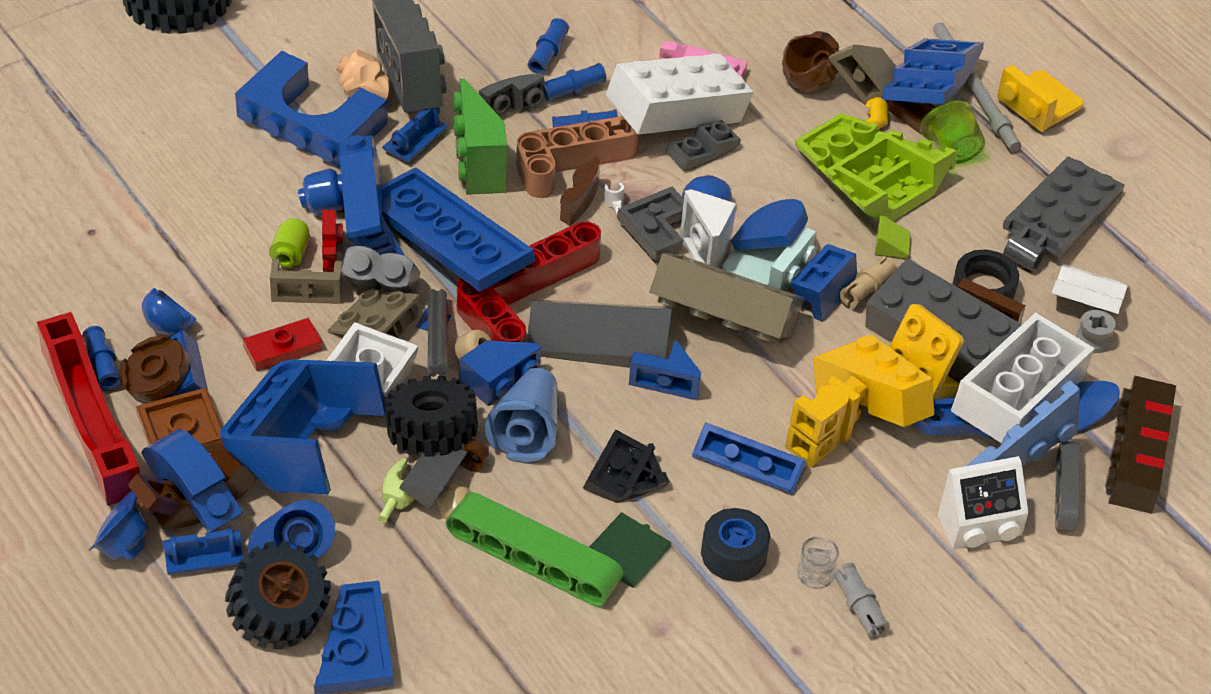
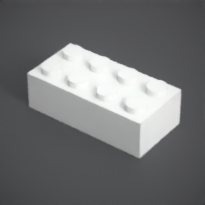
[606,53,753,135]
[951,312,1095,443]

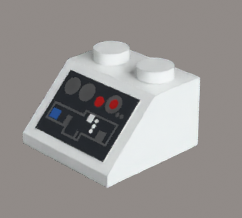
[938,456,1029,549]

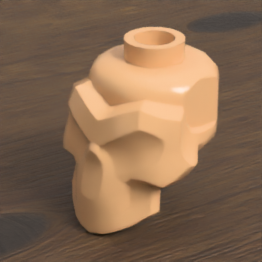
[336,49,390,100]

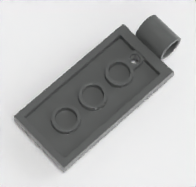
[1003,156,1125,272]

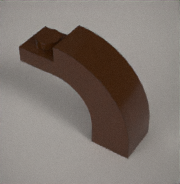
[128,441,258,528]

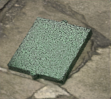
[589,512,671,588]

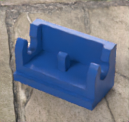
[791,244,857,321]

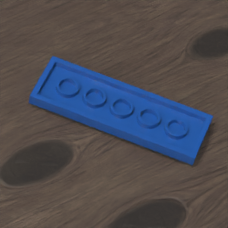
[382,167,536,292]

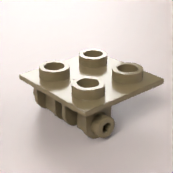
[328,288,420,338]

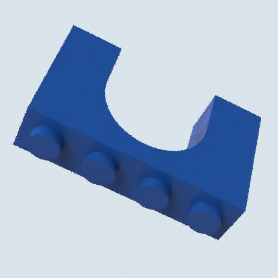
[235,51,387,167]

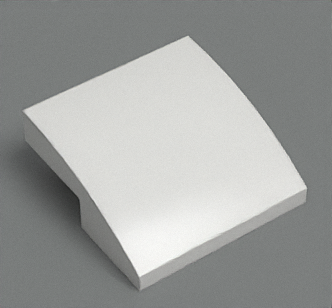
[1052,264,1128,314]

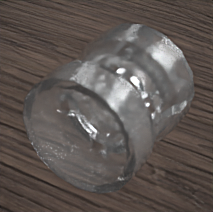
[797,536,839,589]

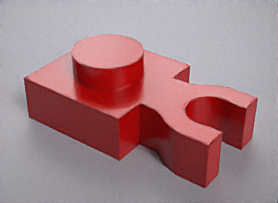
[322,210,343,272]

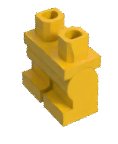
[785,375,867,468]

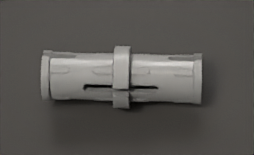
[833,563,890,638]

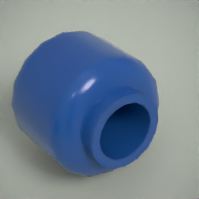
[298,169,344,216]

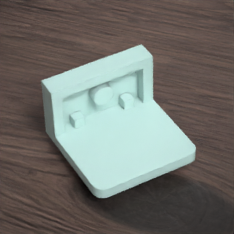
[722,226,817,291]

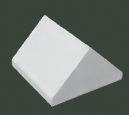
[680,189,736,269]
[326,322,418,397]

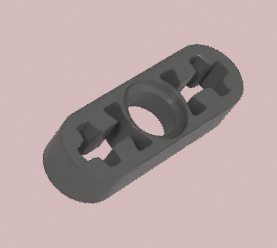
[1055,441,1080,531]

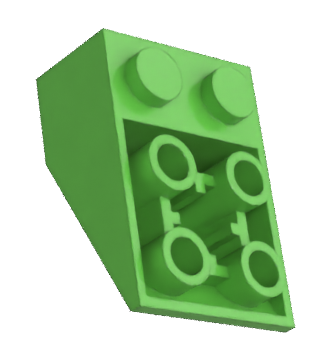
[453,79,507,195]

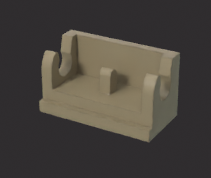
[270,259,343,304]

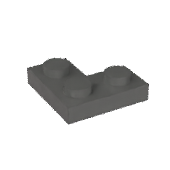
[617,186,684,261]

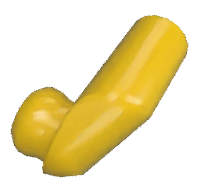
[864,97,888,130]

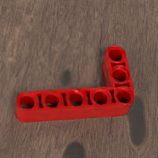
[456,221,601,342]

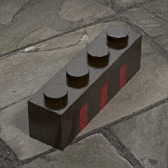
[1105,375,1177,514]

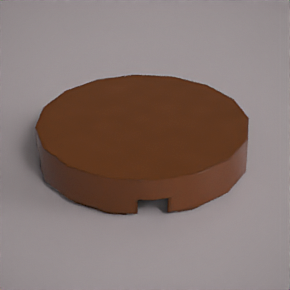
[119,335,190,402]

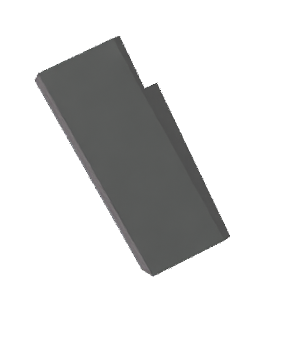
[527,299,673,368]

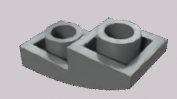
[479,73,544,115]
[666,120,741,171]

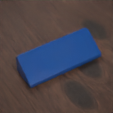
[692,422,808,494]

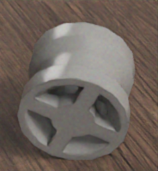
[1076,310,1116,353]

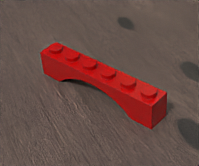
[36,312,140,506]

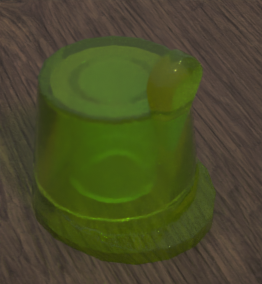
[920,101,985,170]

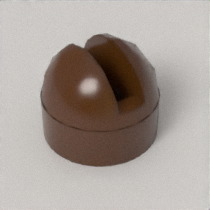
[460,439,490,472]

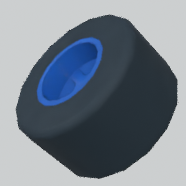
[701,508,771,581]

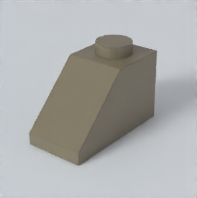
[828,44,897,104]

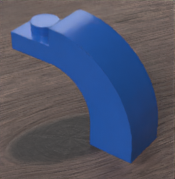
[141,429,243,533]

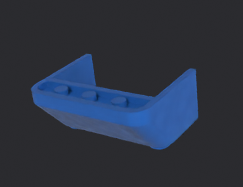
[220,359,386,495]

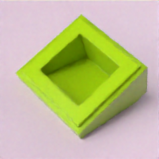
[875,215,911,259]

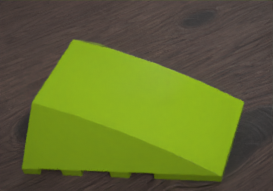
[795,113,957,221]

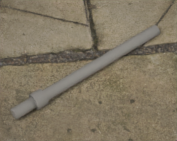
[933,22,1021,152]

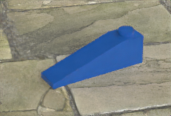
[339,135,382,239]

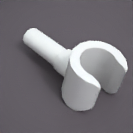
[604,183,624,227]

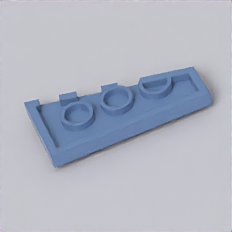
[966,380,1080,467]

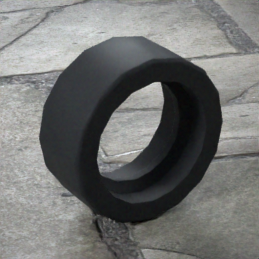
[952,249,1020,300]

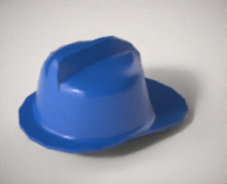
[88,491,148,560]
[248,500,335,558]

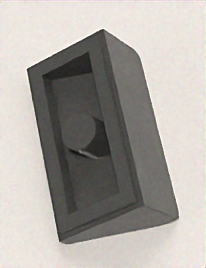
[399,448,467,509]

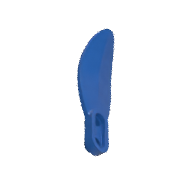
[915,381,1120,440]

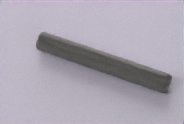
[427,289,447,377]

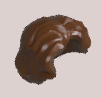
[782,31,840,93]

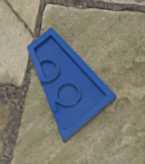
[314,581,394,694]

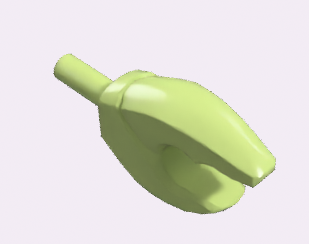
[378,458,415,523]

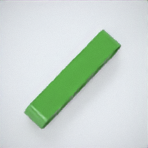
[445,492,624,606]

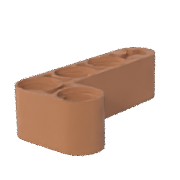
[516,116,640,198]

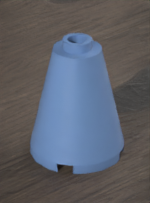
[485,368,557,463]

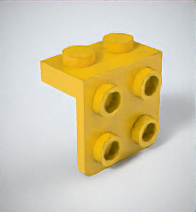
[997,65,1084,132]
[889,304,964,399]

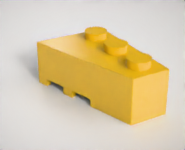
[813,335,934,427]

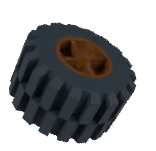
[225,541,331,649]

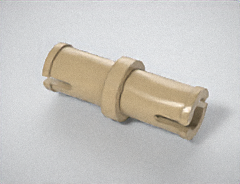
[840,256,897,308]

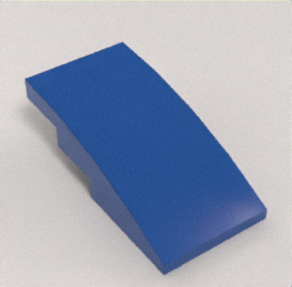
[883,38,984,104]

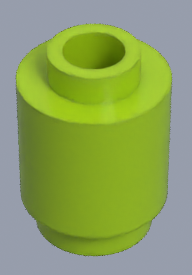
[269,218,311,268]

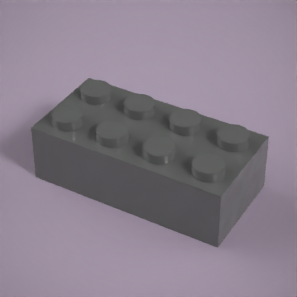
[372,0,447,112]
[865,258,1022,383]

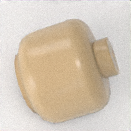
[455,329,492,361]
[436,484,471,519]

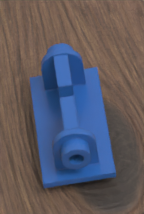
[382,107,448,163]
[163,527,243,575]

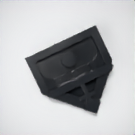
[583,429,670,503]

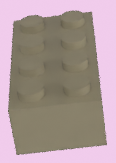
[649,253,805,343]

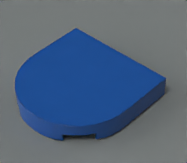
[731,199,808,251]

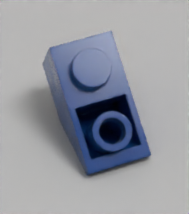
[459,341,541,406]

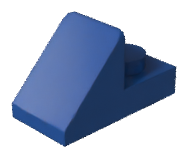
[629,341,701,401]

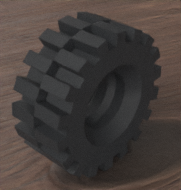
[385,375,478,457]

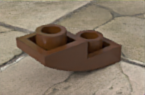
[560,156,600,226]

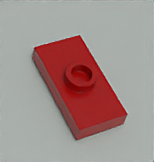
[243,317,322,371]

